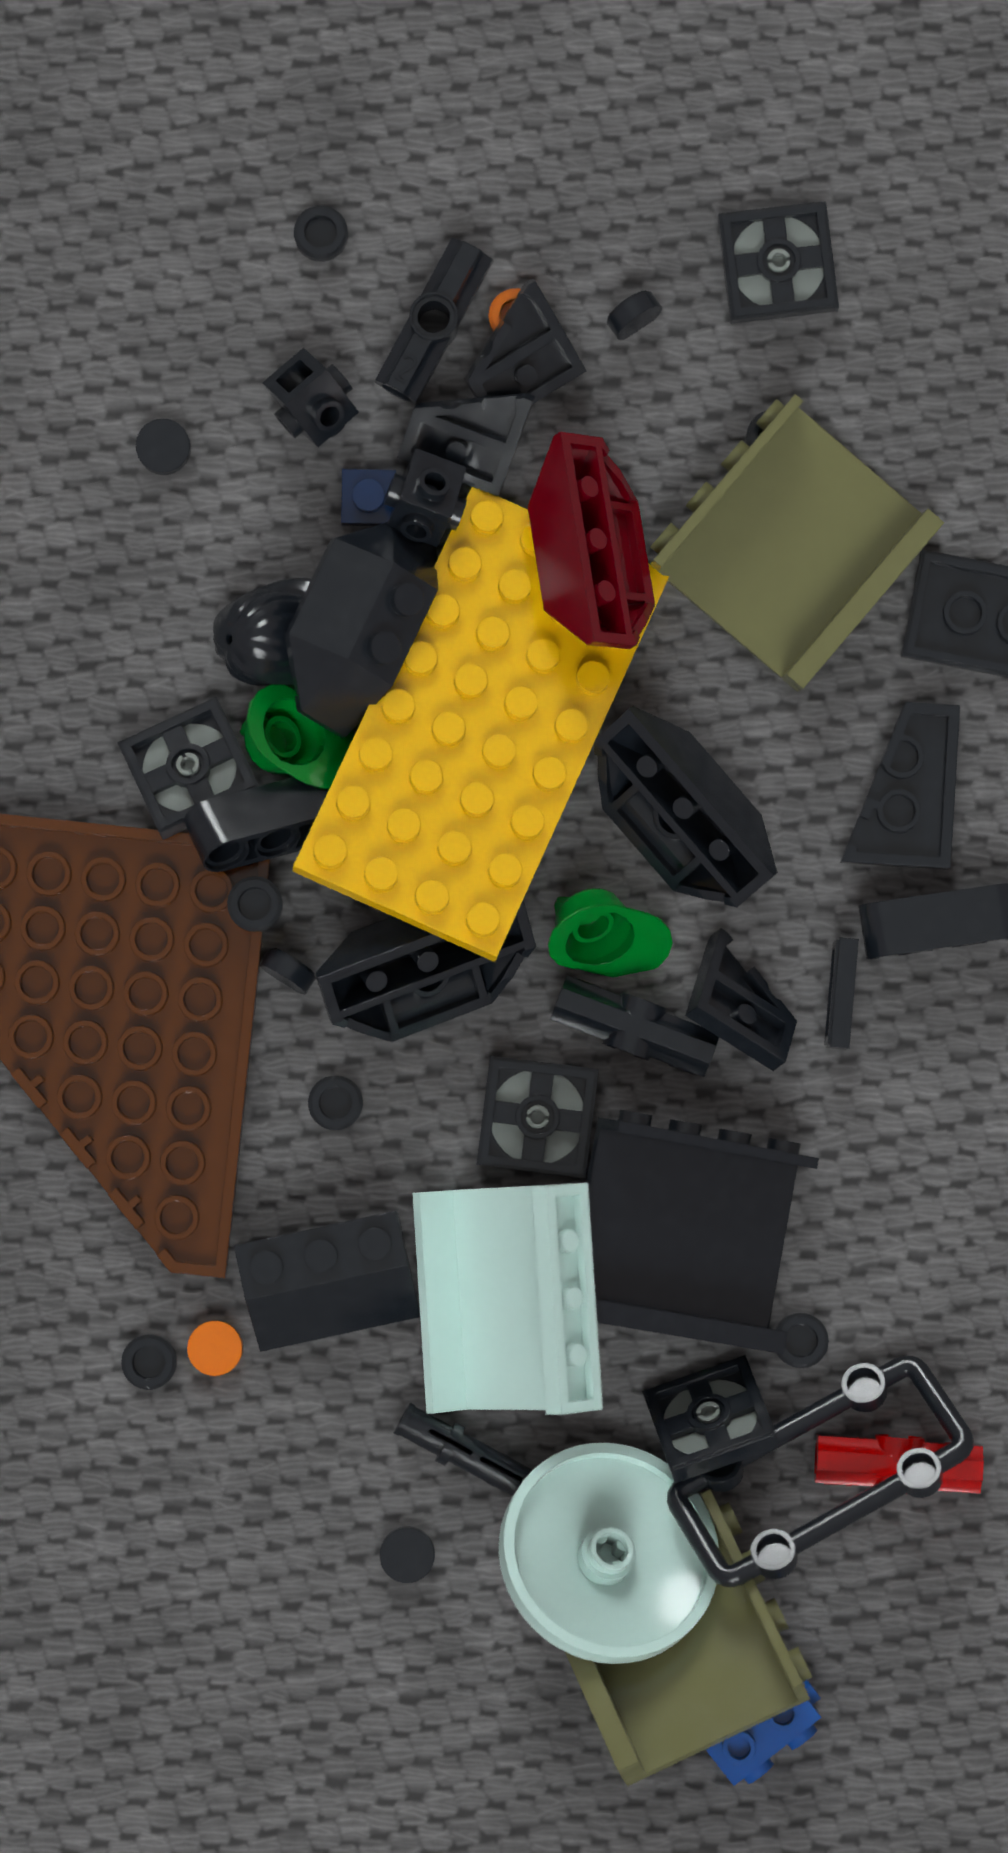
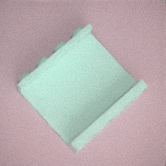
[412,1183,603,1415]

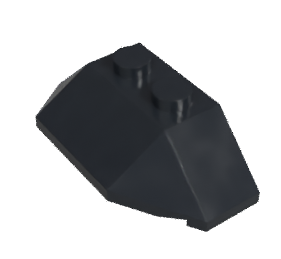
[285,522,438,738]
[593,706,778,908]
[315,900,536,1042]

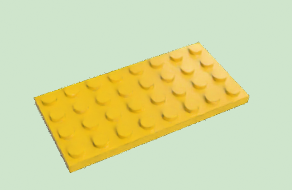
[292,487,669,962]

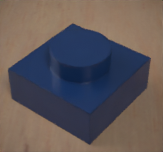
[341,469,397,526]

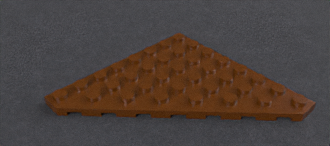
[0,814,271,1278]

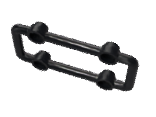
[667,1355,974,1587]

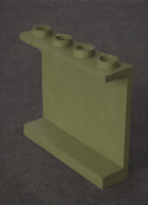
[650,394,945,692]
[565,1489,812,1786]

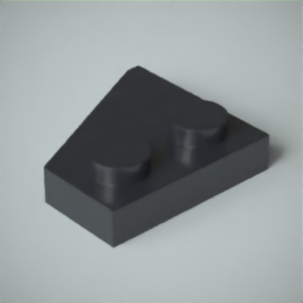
[685,928,797,1071]

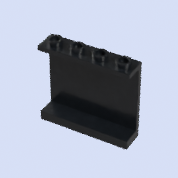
[586,1110,819,1354]

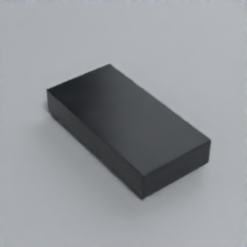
[824,937,859,1050]

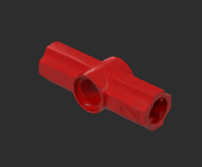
[814,1434,984,1494]

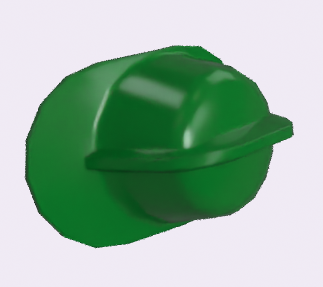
[240,684,355,790]
[548,888,673,977]

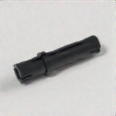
[394,1402,532,1496]

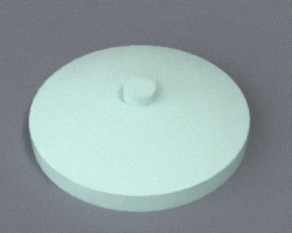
[499,1443,719,1664]

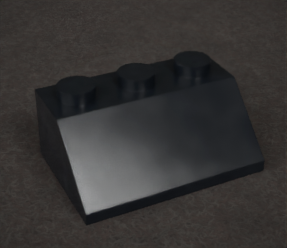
[234,1210,420,1352]

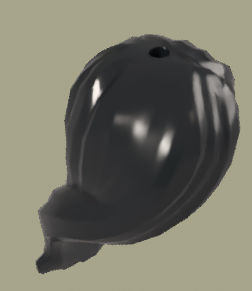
[213,578,311,686]

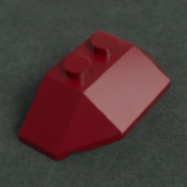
[527,432,655,649]

